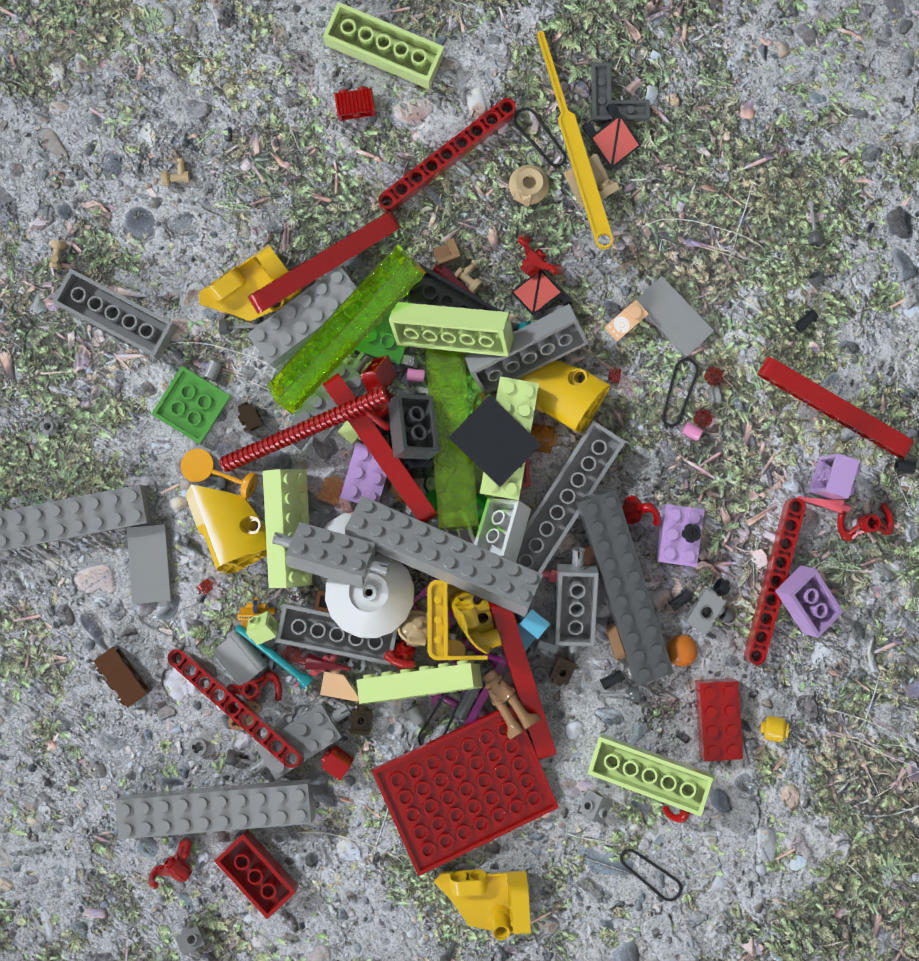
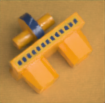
[237,597,275,628]

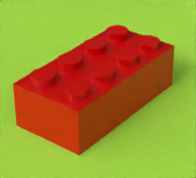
[695,678,743,761]
[214,829,299,919]

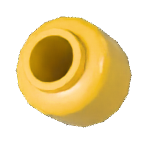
[760,716,789,742]

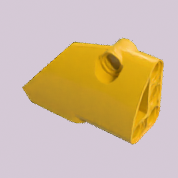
[199,244,303,321]
[518,360,610,433]
[185,484,267,574]
[448,590,501,654]
[434,869,531,940]

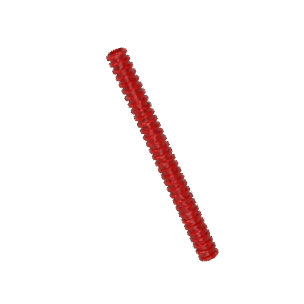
[220,386,391,472]

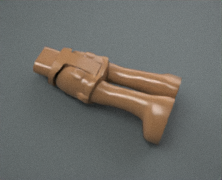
[482,669,540,740]

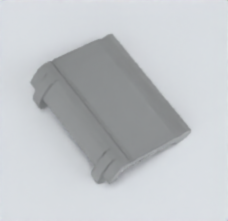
[212,631,268,686]

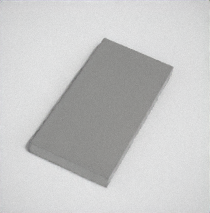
[637,276,714,357]
[127,524,172,604]

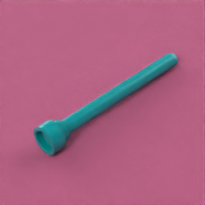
[236,625,314,690]

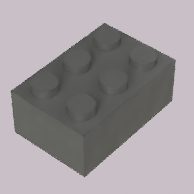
[387,394,440,459]

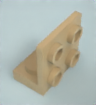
[564,154,620,208]

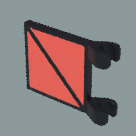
[582,103,641,169]
[511,270,572,321]

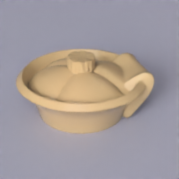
[509,165,549,207]
[397,610,427,647]

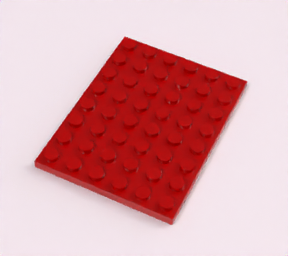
[371,704,559,876]

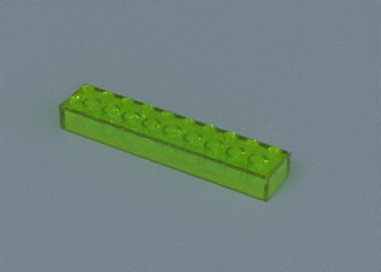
[267,244,426,415]
[425,348,479,531]

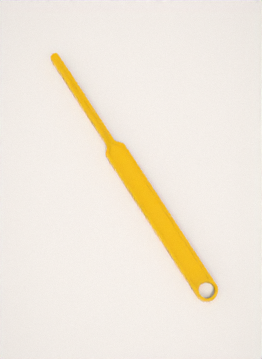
[537,31,613,250]

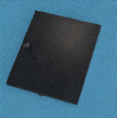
[448,395,541,487]

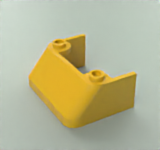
[427,580,488,660]

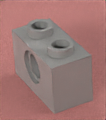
[683,588,726,634]

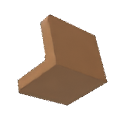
[433,238,460,267]

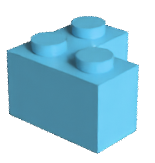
[516,607,550,651]

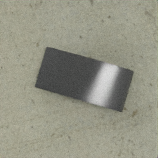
[533,640,559,660]

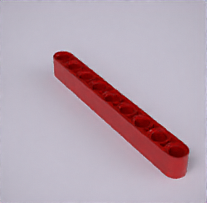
[378,98,516,213]
[248,210,401,314]
[757,357,914,459]
[322,373,438,523]
[744,498,806,665]
[488,601,557,761]
[167,649,304,768]

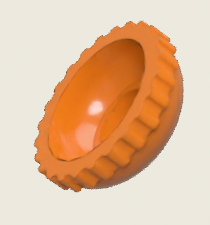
[666,634,698,667]

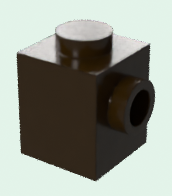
[549,654,577,686]

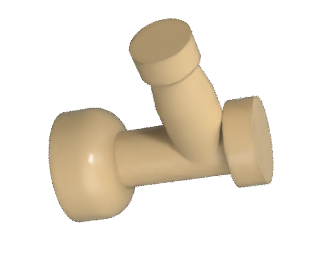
[161,158,190,186]
[49,240,67,269]
[454,260,483,294]

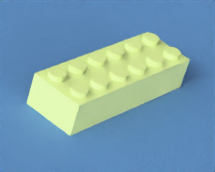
[323,2,444,89]
[389,302,514,357]
[479,377,539,500]
[263,469,313,588]
[357,660,483,704]
[588,734,715,816]

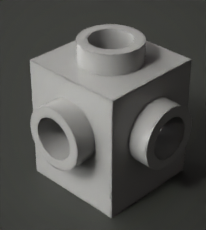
[579,789,613,823]
[175,924,207,956]

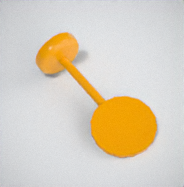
[180,448,259,499]

